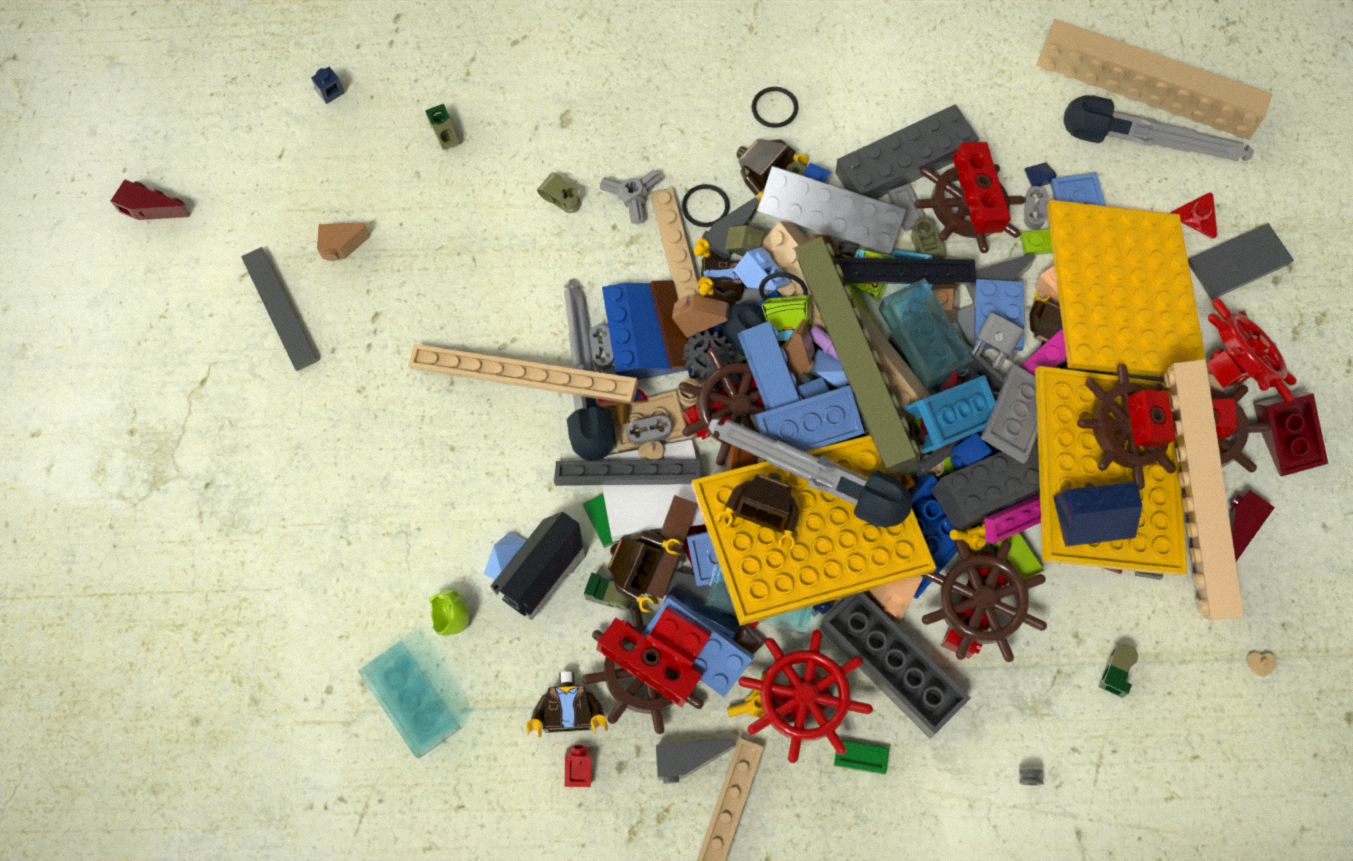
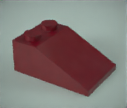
[1254,391,1329,476]

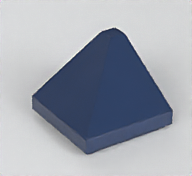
[1024,162,1057,187]

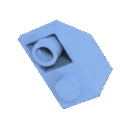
[733,247,791,290]

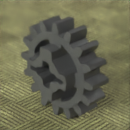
[682,330,735,381]

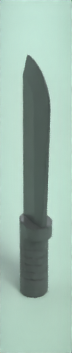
[915,429,984,477]

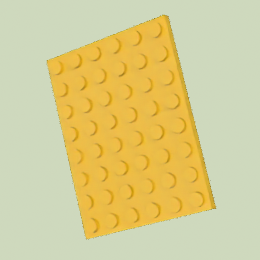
[1046,200,1209,377]
[1035,366,1187,576]
[691,435,936,626]

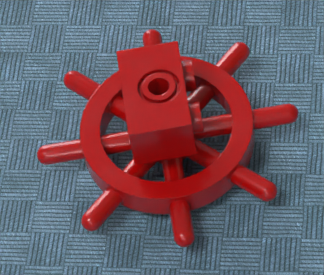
[1206,299,1297,402]
[738,629,873,763]

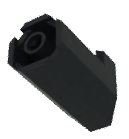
[490,512,585,620]

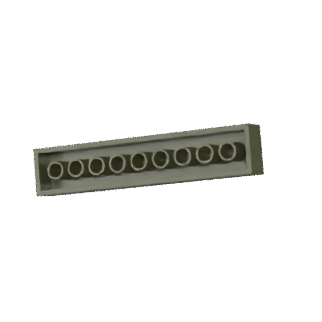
[794,236,921,479]

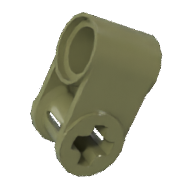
[537,172,581,213]
[911,217,945,259]

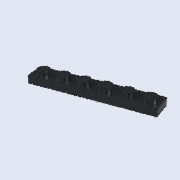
[835,258,976,285]

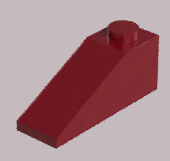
[1229,490,1275,562]

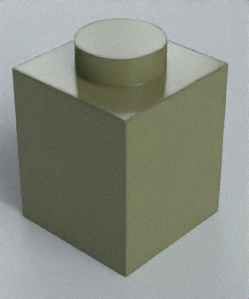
[725,225,764,257]

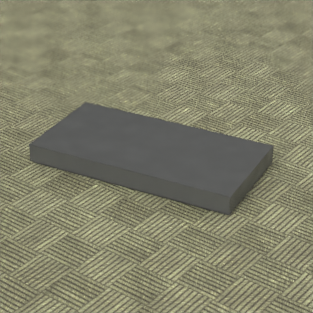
[1188,223,1294,300]

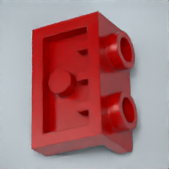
[647,605,712,666]

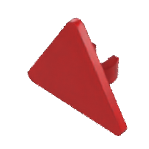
[1171,192,1217,239]

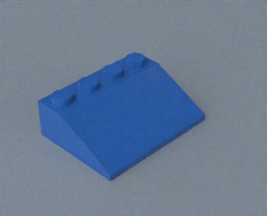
[602,283,688,380]
[908,474,978,599]

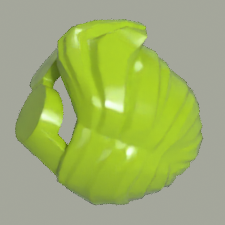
[429,588,470,636]

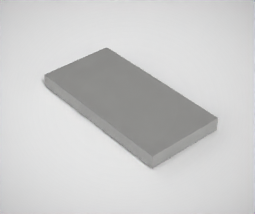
[980,363,1038,464]

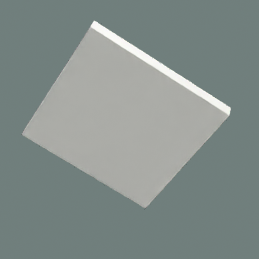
[598,439,705,542]

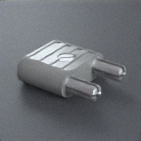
[971,313,1024,369]

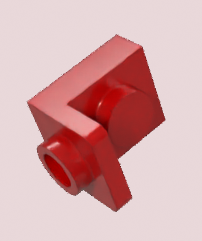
[565,745,593,787]

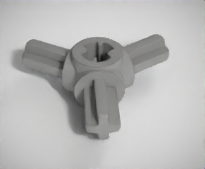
[600,170,662,225]

